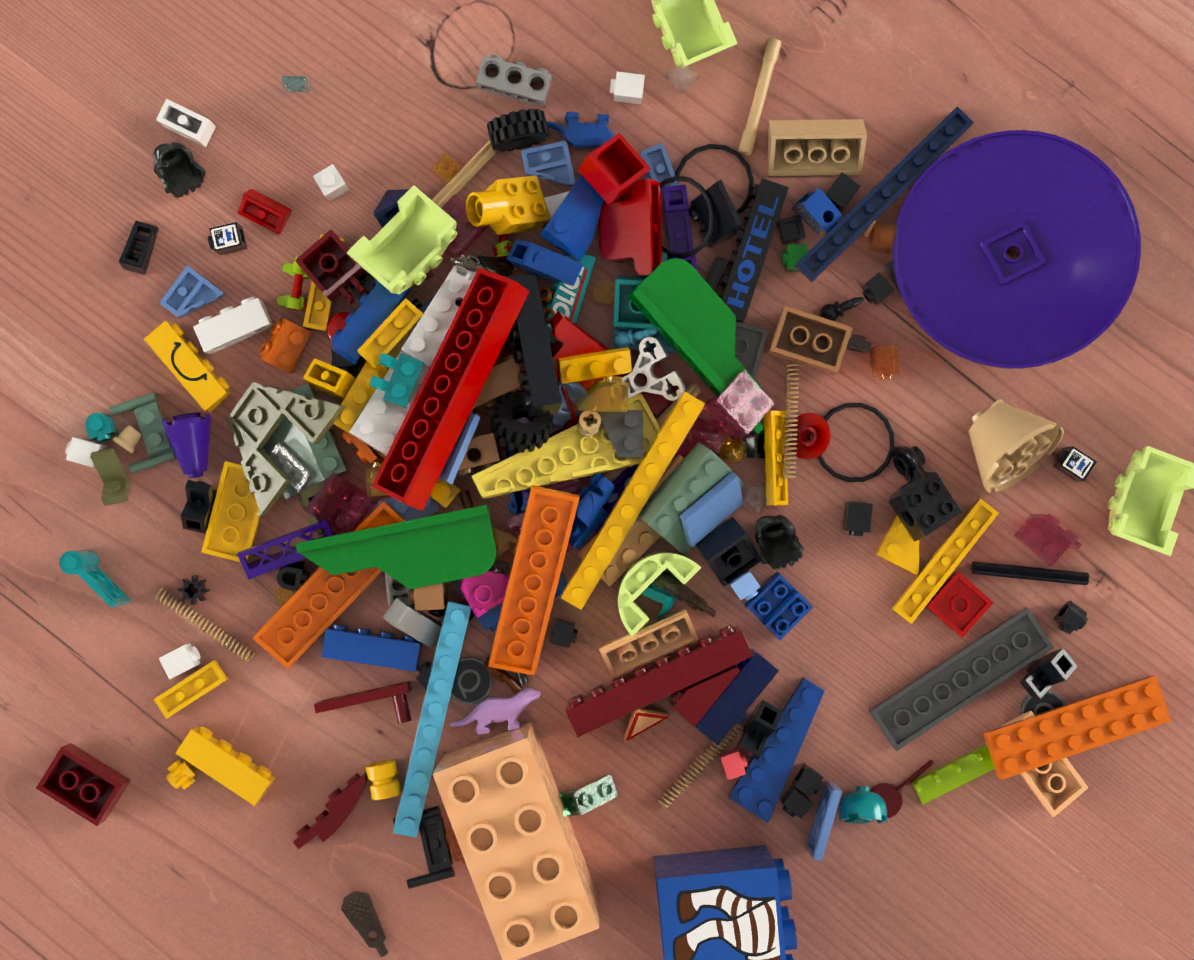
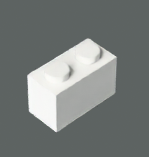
[156,99,216,147]

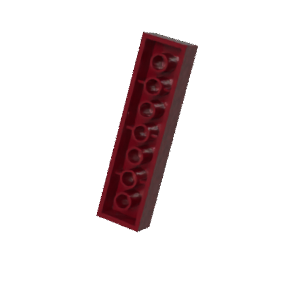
[566,625,753,737]

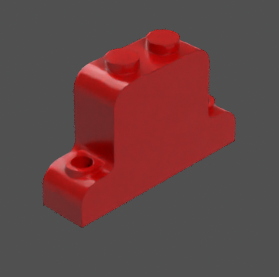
[598,178,662,276]
[550,310,633,398]

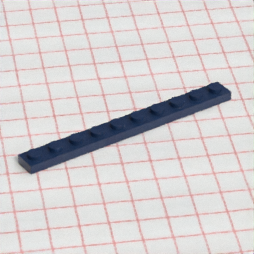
[795,106,974,282]

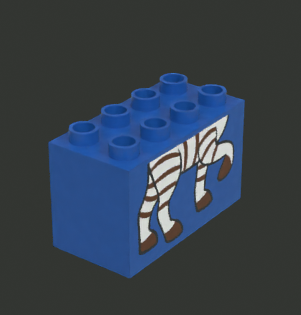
[653,845,797,960]

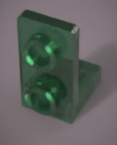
[559,775,618,816]

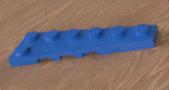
[728,677,824,823]

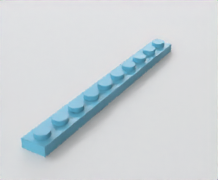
[393,601,471,838]

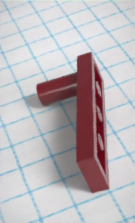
[314,681,412,724]

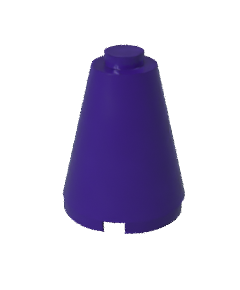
[162,412,211,478]

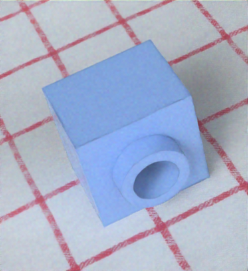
[729,570,760,601]

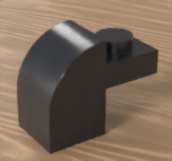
[181,480,217,534]
[1020,648,1078,701]
[736,700,783,760]

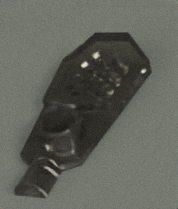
[450,255,515,278]
[652,571,716,617]
[341,891,389,957]

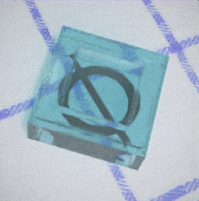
[282,76,310,92]

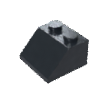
[695,517,762,587]

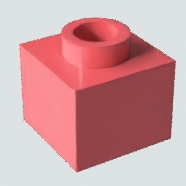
[719,748,748,780]

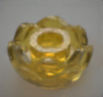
[718,437,747,463]

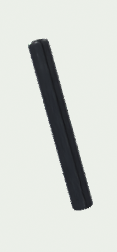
[971,561,1089,585]

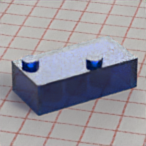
[695,648,779,745]

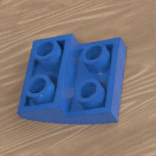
[744,572,813,640]

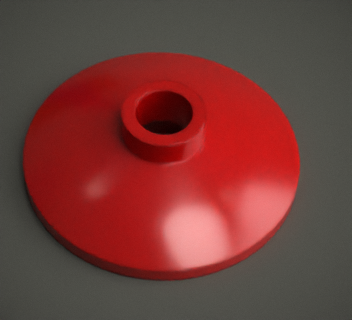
[787,413,831,460]

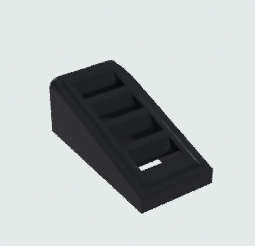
[119,221,159,275]

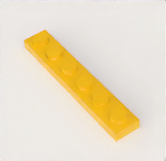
[333,311,423,435]
[891,498,999,624]

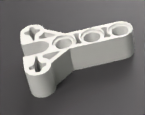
[589,337,686,411]

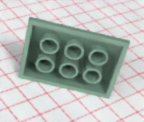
[263,383,351,499]
[638,442,746,556]

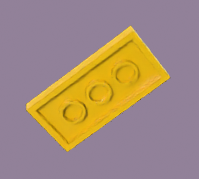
[201,461,261,563]

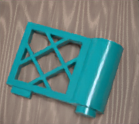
[59,549,131,608]

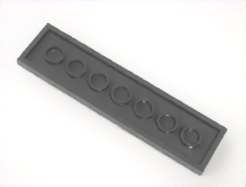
[869,607,1054,751]

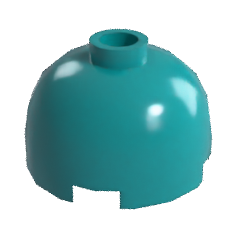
[839,786,887,824]

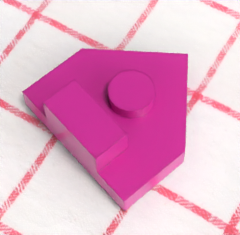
[459,571,509,618]

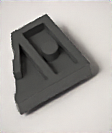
[596,409,643,459]

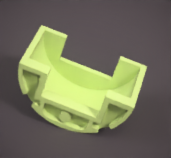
[651,0,738,68]
[347,185,457,294]
[1107,446,1194,556]
[617,552,701,636]

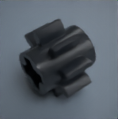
[178,575,210,605]

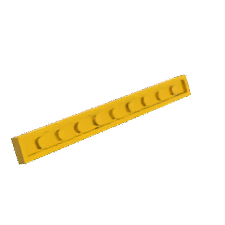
[560,391,705,610]

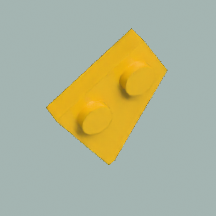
[876,514,919,575]

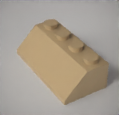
[768,119,867,176]

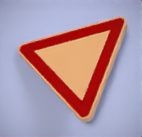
[623,708,670,742]

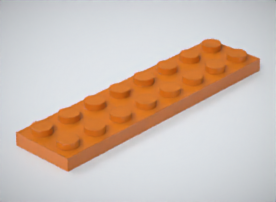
[488,485,580,676]
[252,500,406,669]
[983,676,1171,780]

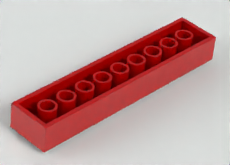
[371,268,530,511]

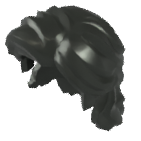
[153,142,206,198]
[755,515,804,570]

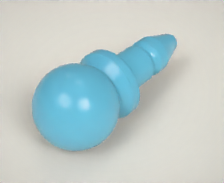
[613,328,658,348]

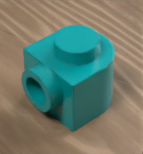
[85,413,118,443]

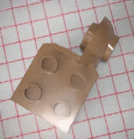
[436,433,502,484]

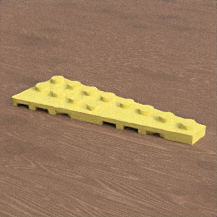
[471,393,661,499]

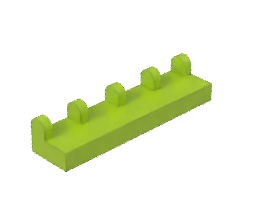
[911,744,995,805]

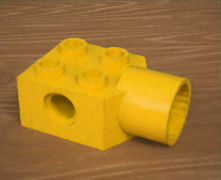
[466,175,551,235]

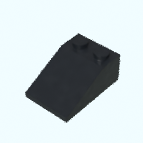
[689,180,742,248]

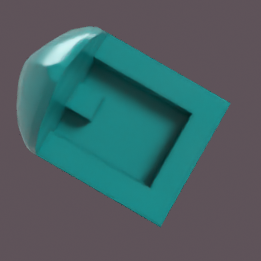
[642,581,677,619]

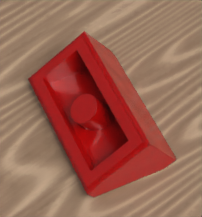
[238,189,292,235]

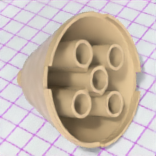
[968,399,1064,493]

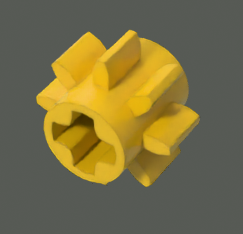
[166,759,197,790]

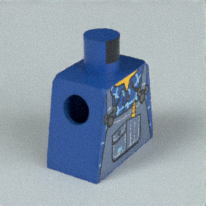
[792,188,843,235]

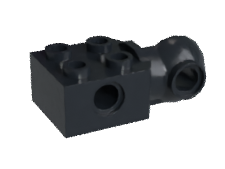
[889,446,962,542]

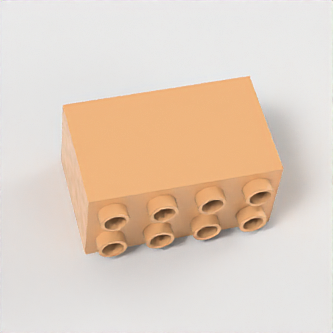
[432,721,599,960]

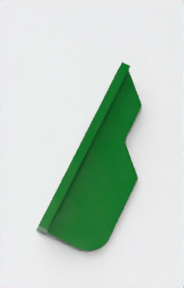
[626,258,764,434]
[295,505,497,590]

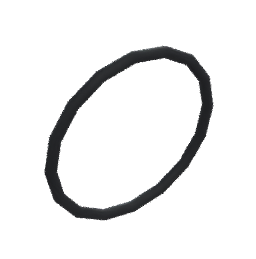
[675,144,754,216]
[660,176,715,258]
[818,403,894,482]

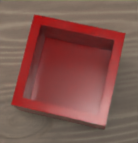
[578,133,651,205]

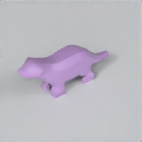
[451,688,541,735]

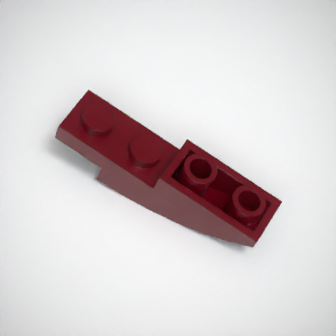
[293,772,368,850]

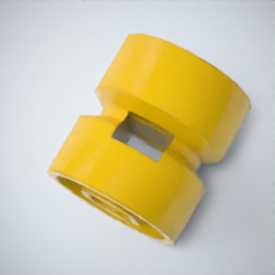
[365,760,402,800]

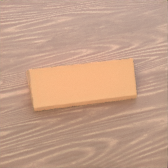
[599,607,698,679]
[1001,711,1088,817]

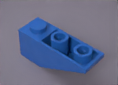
[506,239,583,286]

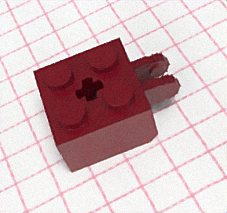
[295,229,367,305]

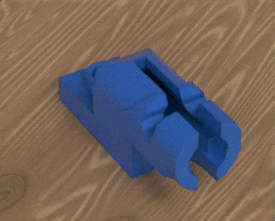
[568,473,616,550]

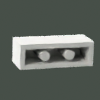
[193,297,273,355]

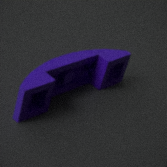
[662,184,697,271]

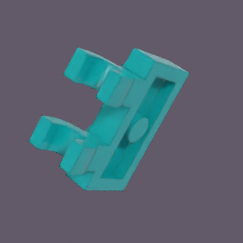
[369,353,424,408]

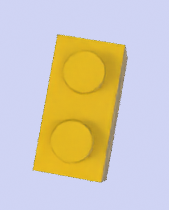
[303,358,356,400]

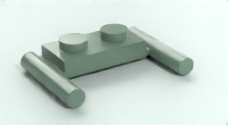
[109,392,176,473]

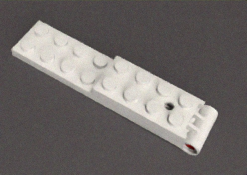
[349,255,488,456]

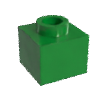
[781,244,807,272]

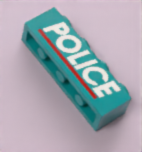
[546,254,596,345]

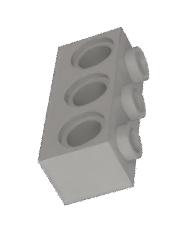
[476,55,552,108]

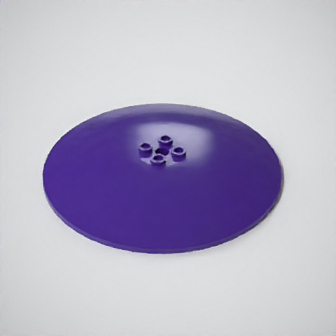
[893,130,1141,369]

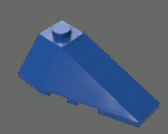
[539,174,604,262]

